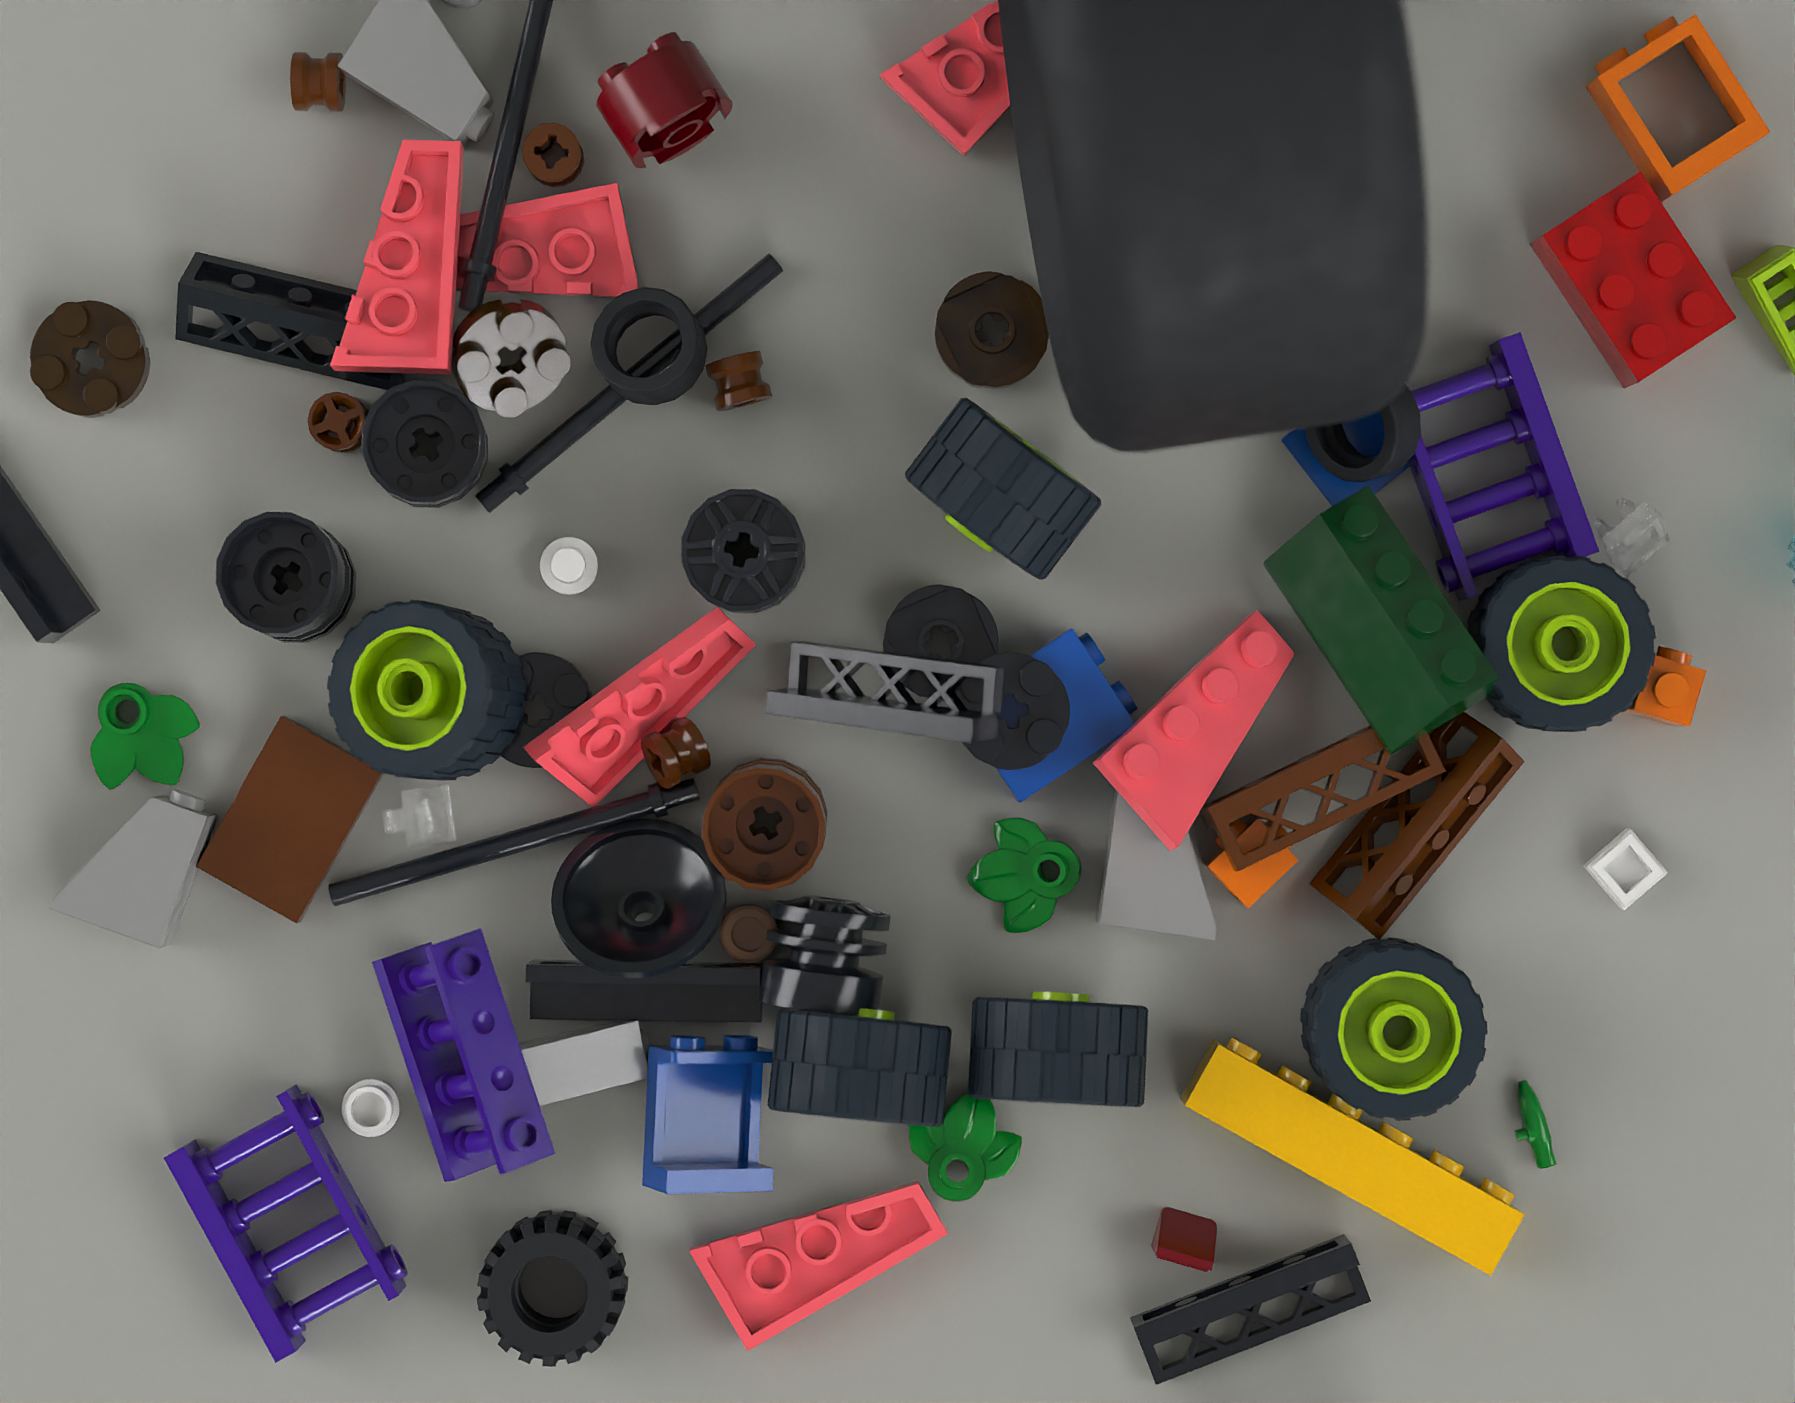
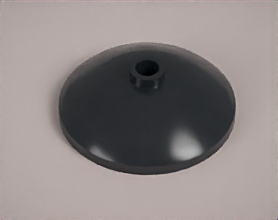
[551,819,727,978]

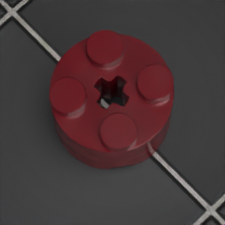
[596,32,733,168]

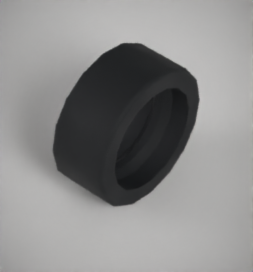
[590,287,708,406]
[1306,385,1421,482]

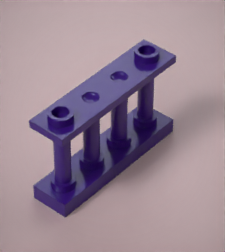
[1408,332,1600,601]
[372,928,556,1182]
[164,1084,408,1363]

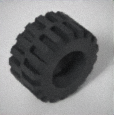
[477,1210,629,1367]

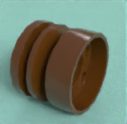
[702,758,828,891]

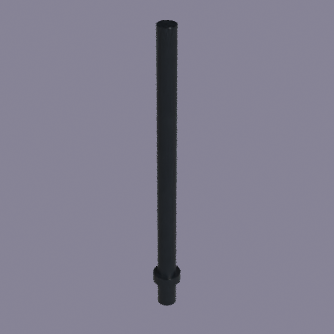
[458,0,553,312]
[475,253,783,513]
[328,778,700,906]

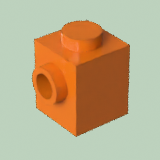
[1626,646,1707,727]
[1203,816,1298,908]

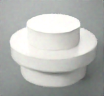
[540,537,598,595]
[342,1078,401,1137]

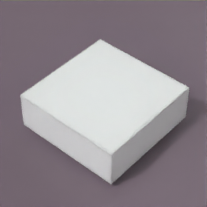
[1583,828,1668,910]

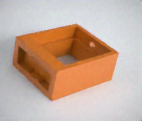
[1586,14,1770,202]

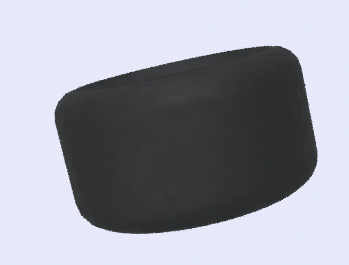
[998,0,1428,453]

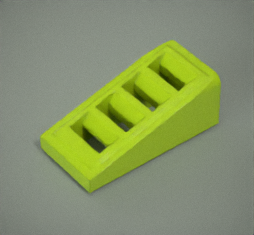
[1731,245,1795,375]

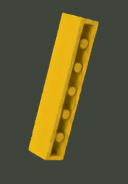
[1180,1037,1525,1276]

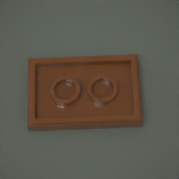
[196,715,384,923]

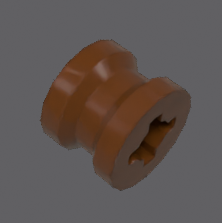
[290,52,346,111]
[522,123,584,188]
[705,351,772,411]
[307,392,369,453]
[641,717,711,789]

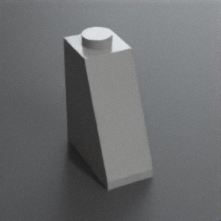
[338,0,494,148]
[49,789,218,948]
[1096,789,1217,940]
[519,1021,651,1106]

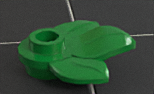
[90,683,200,790]
[967,817,1082,933]
[908,1092,1022,1202]

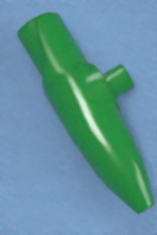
[1514,1080,1557,1169]

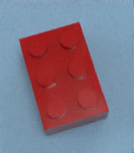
[1530,171,1737,388]

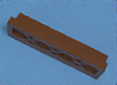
[1309,712,1525,940]
[1199,725,1445,871]

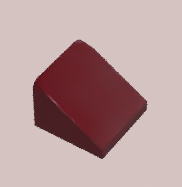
[1151,1207,1217,1272]

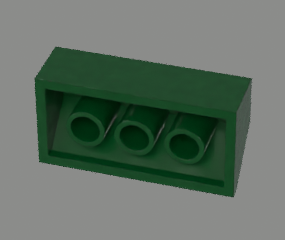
[1263,486,1499,756]

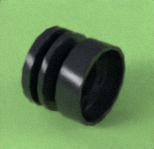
[362,380,488,508]
[681,489,806,613]
[216,512,356,643]
[758,896,891,1016]

